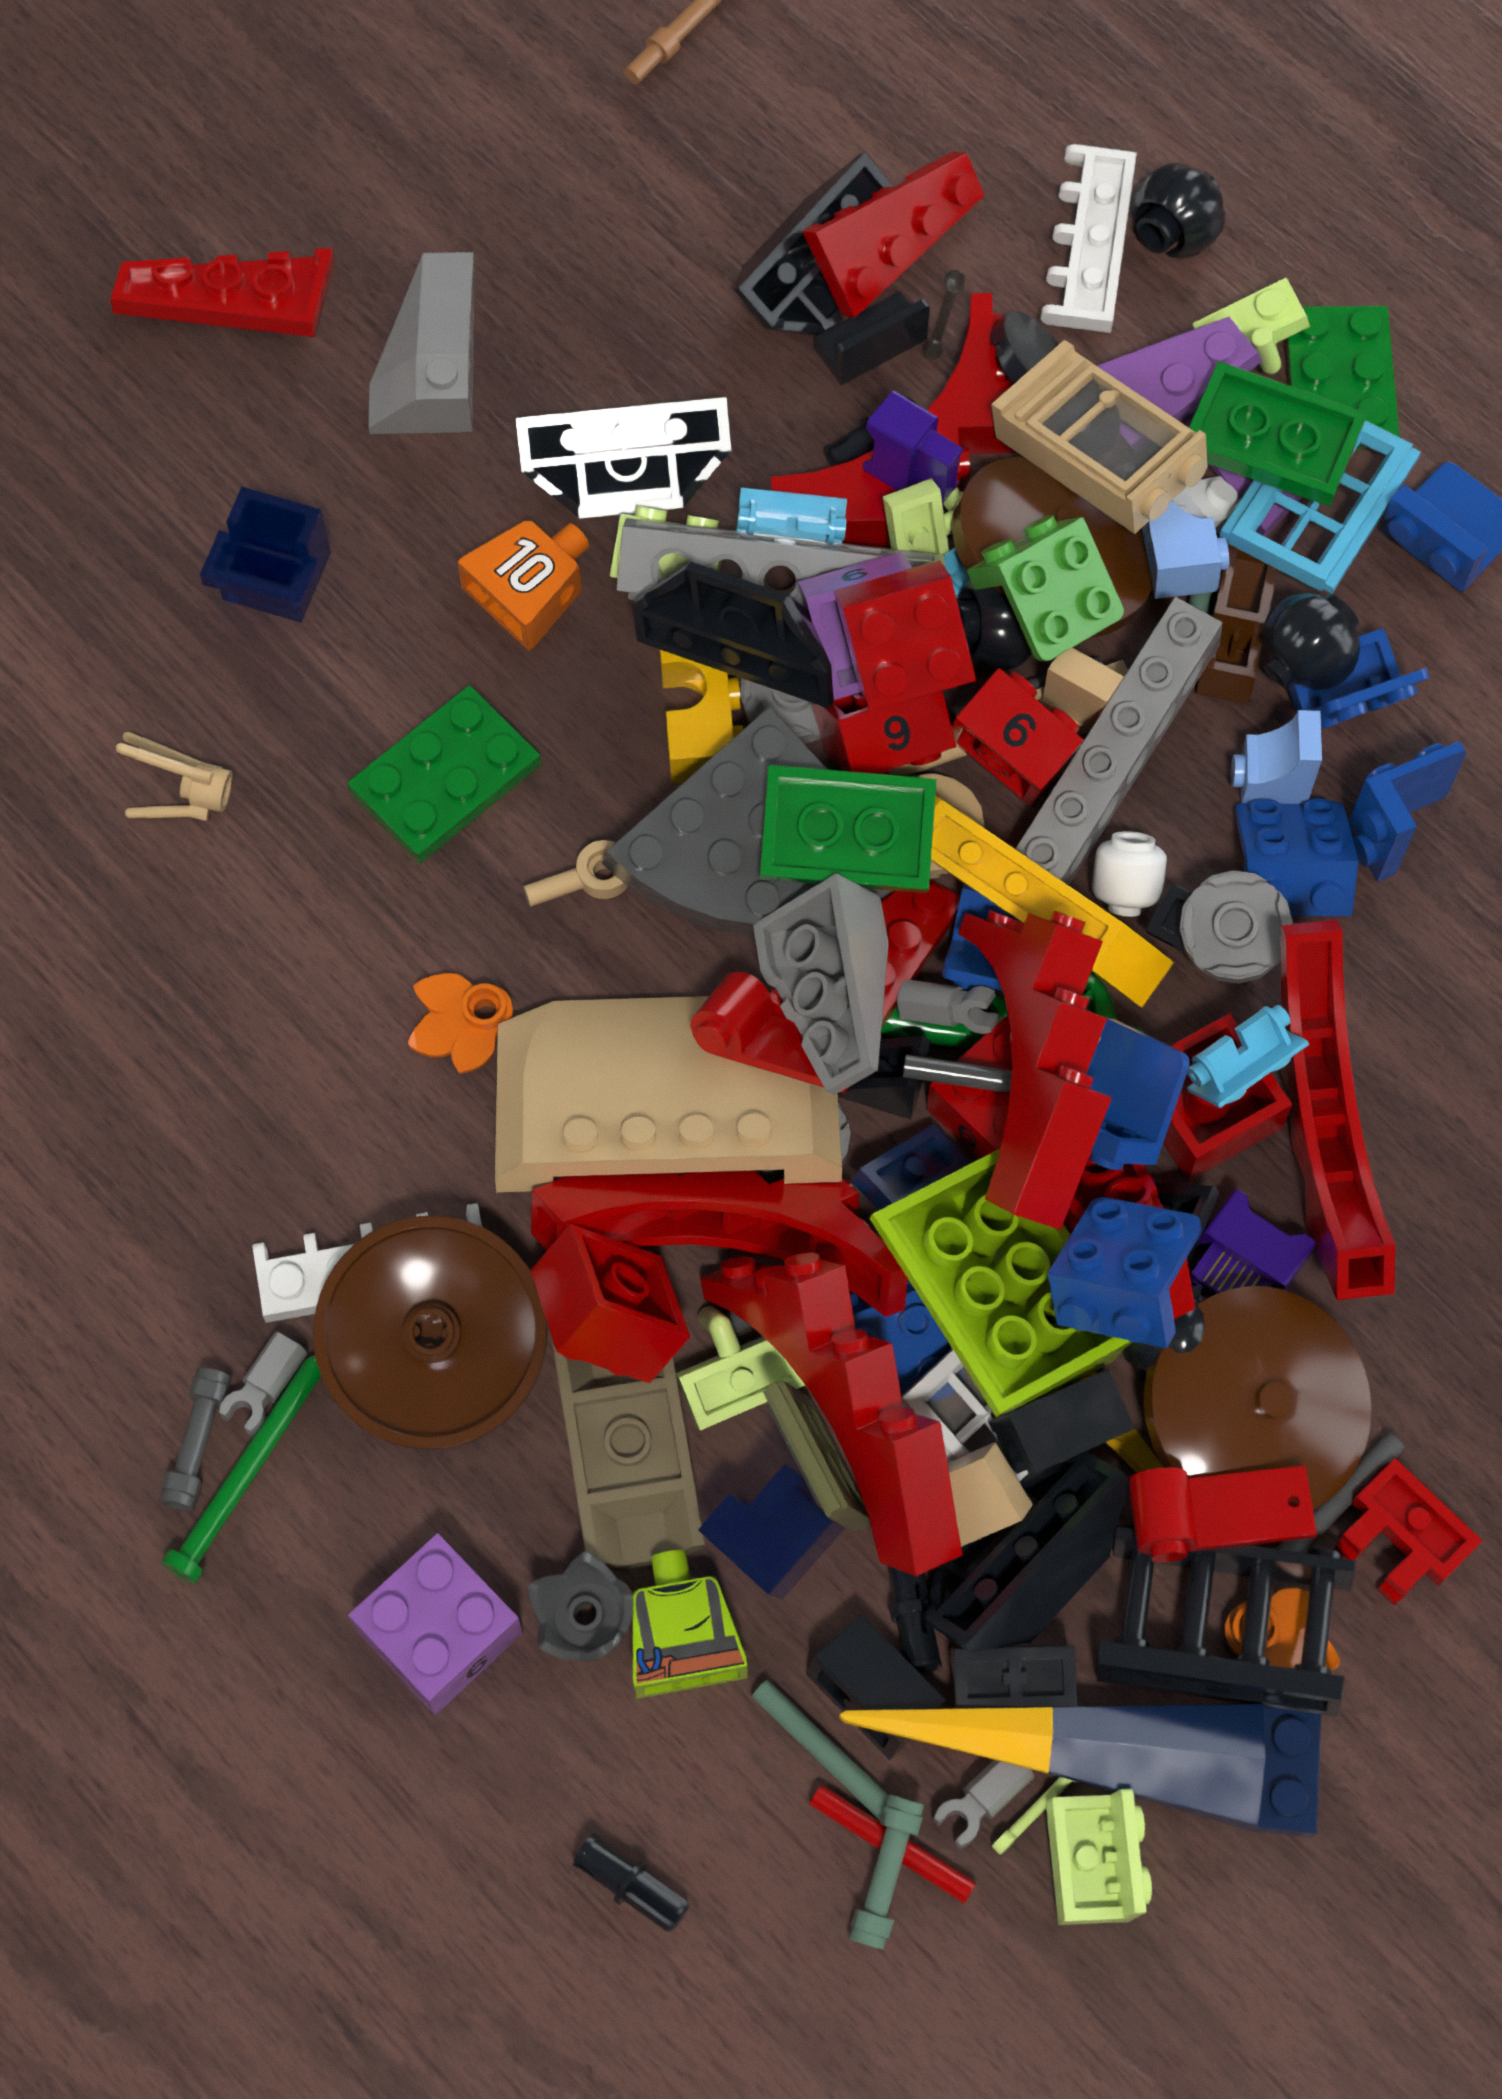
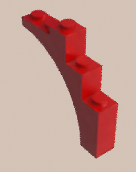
[771,293,1017,547]
[958,910,1112,1230]
[1279,919,1396,1300]
[531,1170,908,1318]
[700,1253,963,1576]

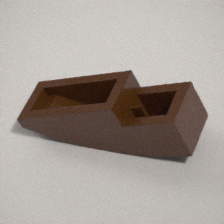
[1196,544,1282,705]

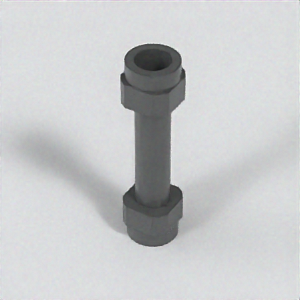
[159,1368,231,1512]

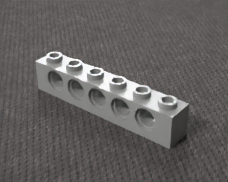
[617,518,945,607]
[1016,597,1223,886]

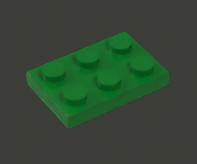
[1284,306,1399,449]
[1189,361,1368,507]
[347,685,542,864]
[759,765,937,893]

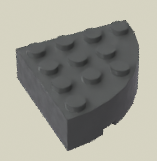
[602,706,895,936]

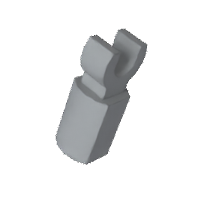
[897,980,1000,1034]
[219,1332,307,1437]
[933,1760,1035,1849]

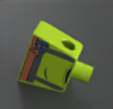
[633,1550,748,1699]

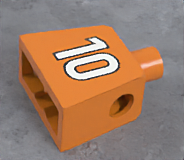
[457,521,590,651]

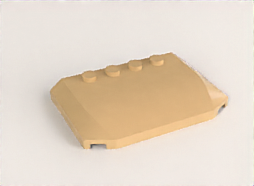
[495,996,842,1193]

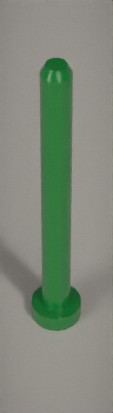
[160,1355,321,1585]

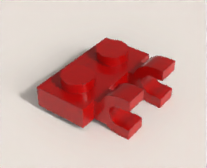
[1334,1458,1483,1606]

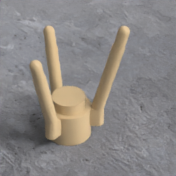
[115,732,233,821]

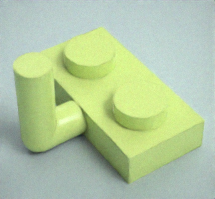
[1192,277,1310,374]
[883,478,961,555]
[676,1306,805,1430]

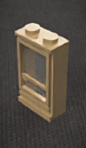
[991,340,1208,534]

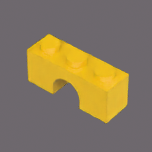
[659,649,743,784]

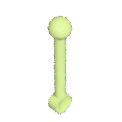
[992,1777,1077,1855]

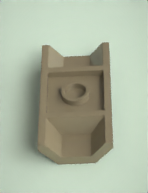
[552,1341,705,1570]

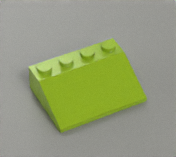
[869,1149,1132,1418]

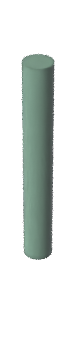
[752,1680,889,1820]

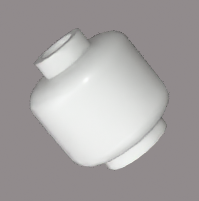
[1091,831,1167,916]

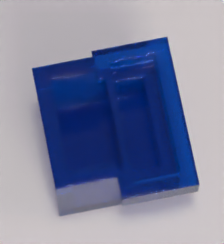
[200,487,331,623]
[698,1463,845,1599]

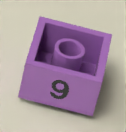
[798,551,912,700]
[348,1533,523,1715]

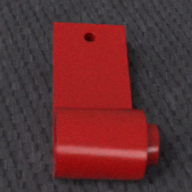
[690,971,850,1093]
[1128,1465,1317,1563]

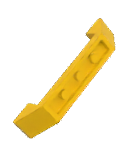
[931,795,1174,1008]

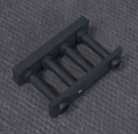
[1097,1524,1356,1717]

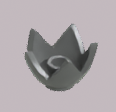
[528,1552,633,1661]

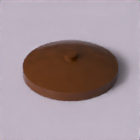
[952,456,1152,638]
[313,1216,548,1450]
[1144,1286,1372,1510]

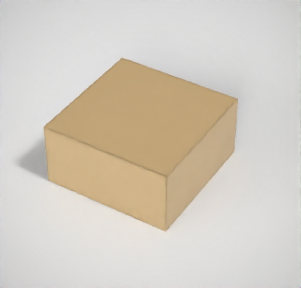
[1042,648,1124,729]
[947,1442,1033,1547]

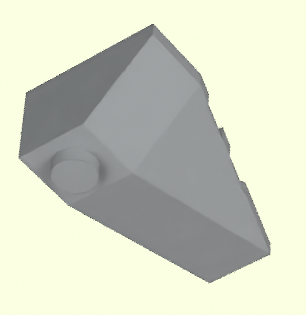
[369,252,474,434]
[753,873,889,1095]

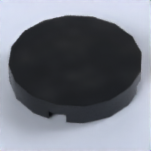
[991,310,1059,384]

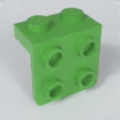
[966,515,1124,661]

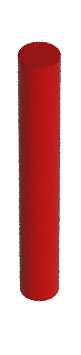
[809,1784,977,1904]

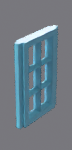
[1220,421,1421,594]

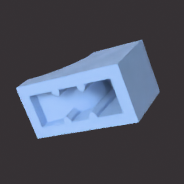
[1142,500,1229,599]
[1231,710,1322,804]

